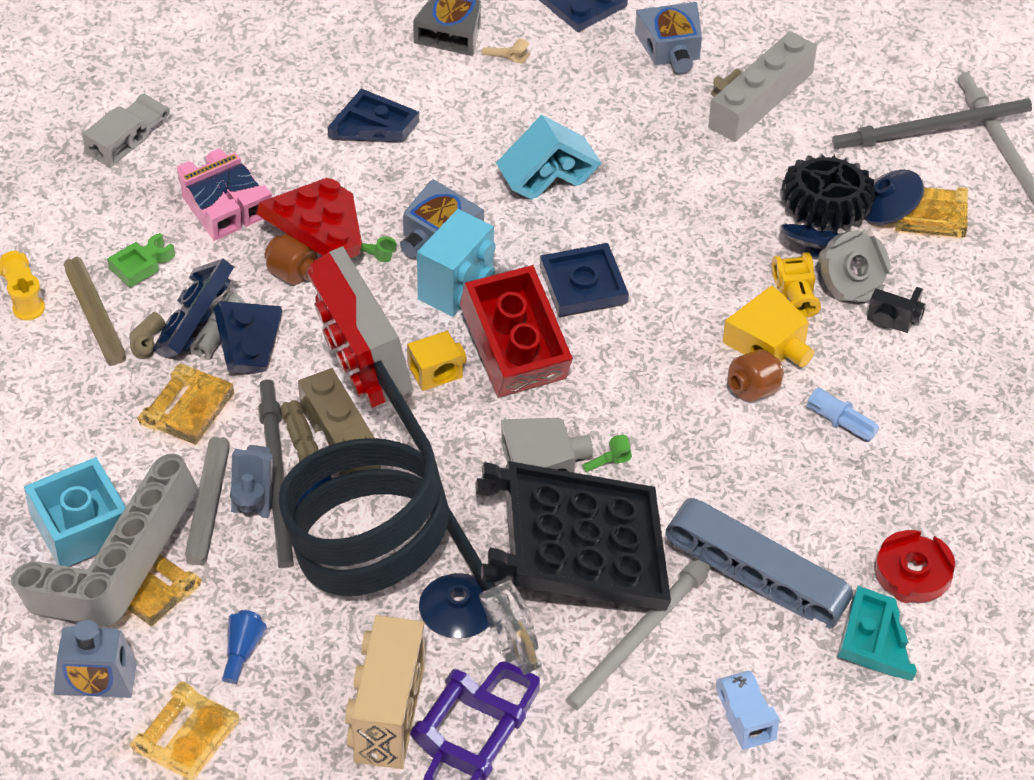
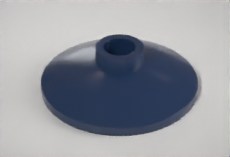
[865,169,925,225]
[780,224,839,257]
[419,573,497,639]

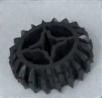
[781,153,876,232]

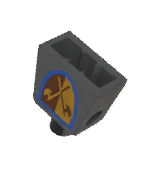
[413,0,481,56]

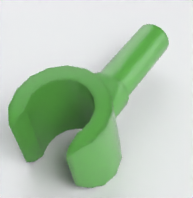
[360,236,397,262]
[582,435,632,472]

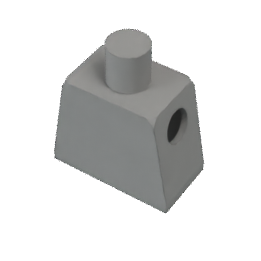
[501,417,593,472]

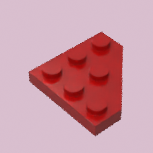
[256,177,362,258]

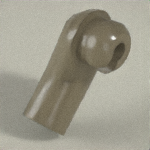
[129,312,166,359]

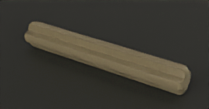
[64,256,126,366]

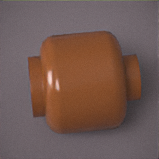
[264,233,318,285]
[728,349,784,402]

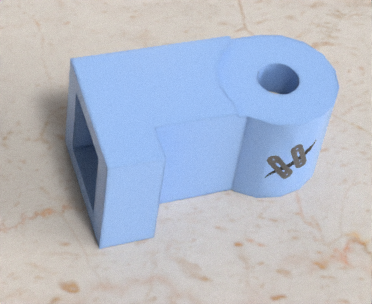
[716,670,780,750]

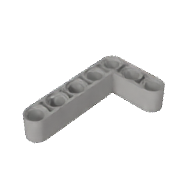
[11,453,197,626]

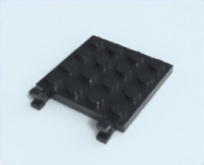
[475,461,671,611]

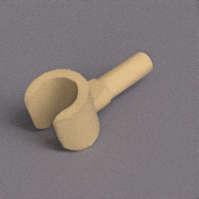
[482,39,531,63]

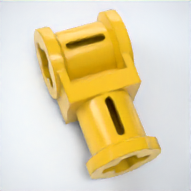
[0,250,45,321]
[771,252,821,318]

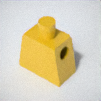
[723,285,814,368]

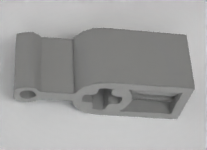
[82,93,170,168]

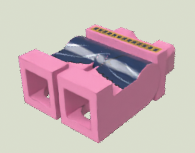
[177,148,272,241]

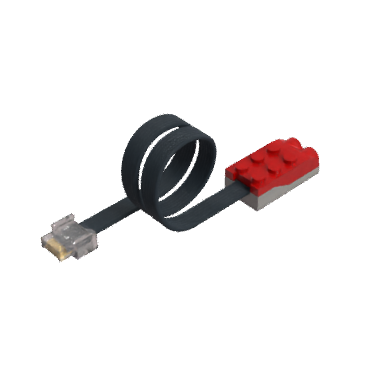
[279,246,542,675]

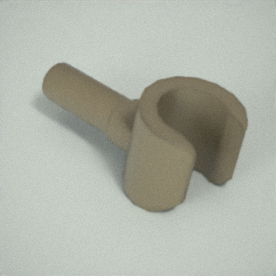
[710,68,742,97]

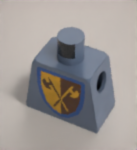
[635,2,702,73]
[400,179,484,258]
[54,620,137,698]

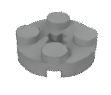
[819,230,890,303]

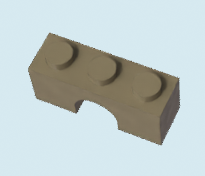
[298,368,381,476]

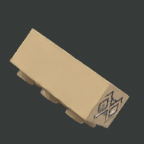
[345,615,425,769]

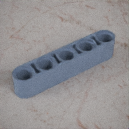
[665,498,853,629]

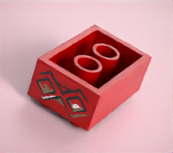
[460,265,573,398]

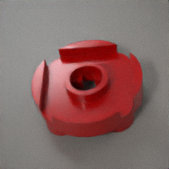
[875,530,955,603]

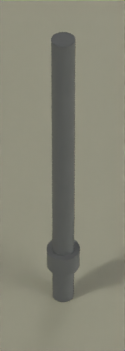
[832,98,1032,150]
[258,379,294,568]

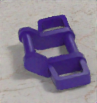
[410,661,540,780]

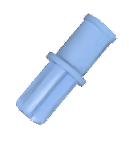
[807,387,879,442]

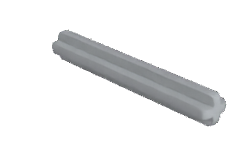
[185,436,230,565]

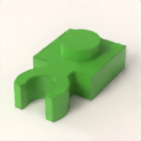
[107,233,175,288]

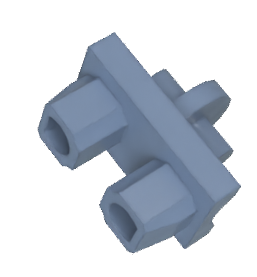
[230,445,273,518]

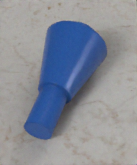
[221,610,267,684]

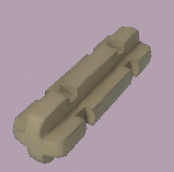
[280,400,319,461]

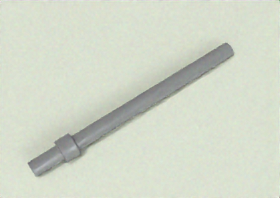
[958,72,1034,204]
[565,559,712,711]

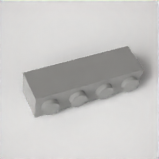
[708,31,817,142]

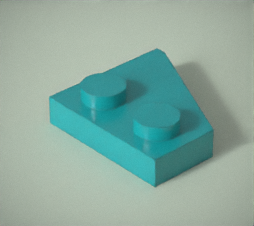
[837,585,917,681]

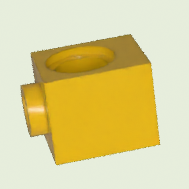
[407,330,467,391]

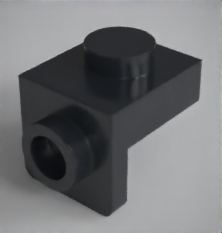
[867,286,926,333]

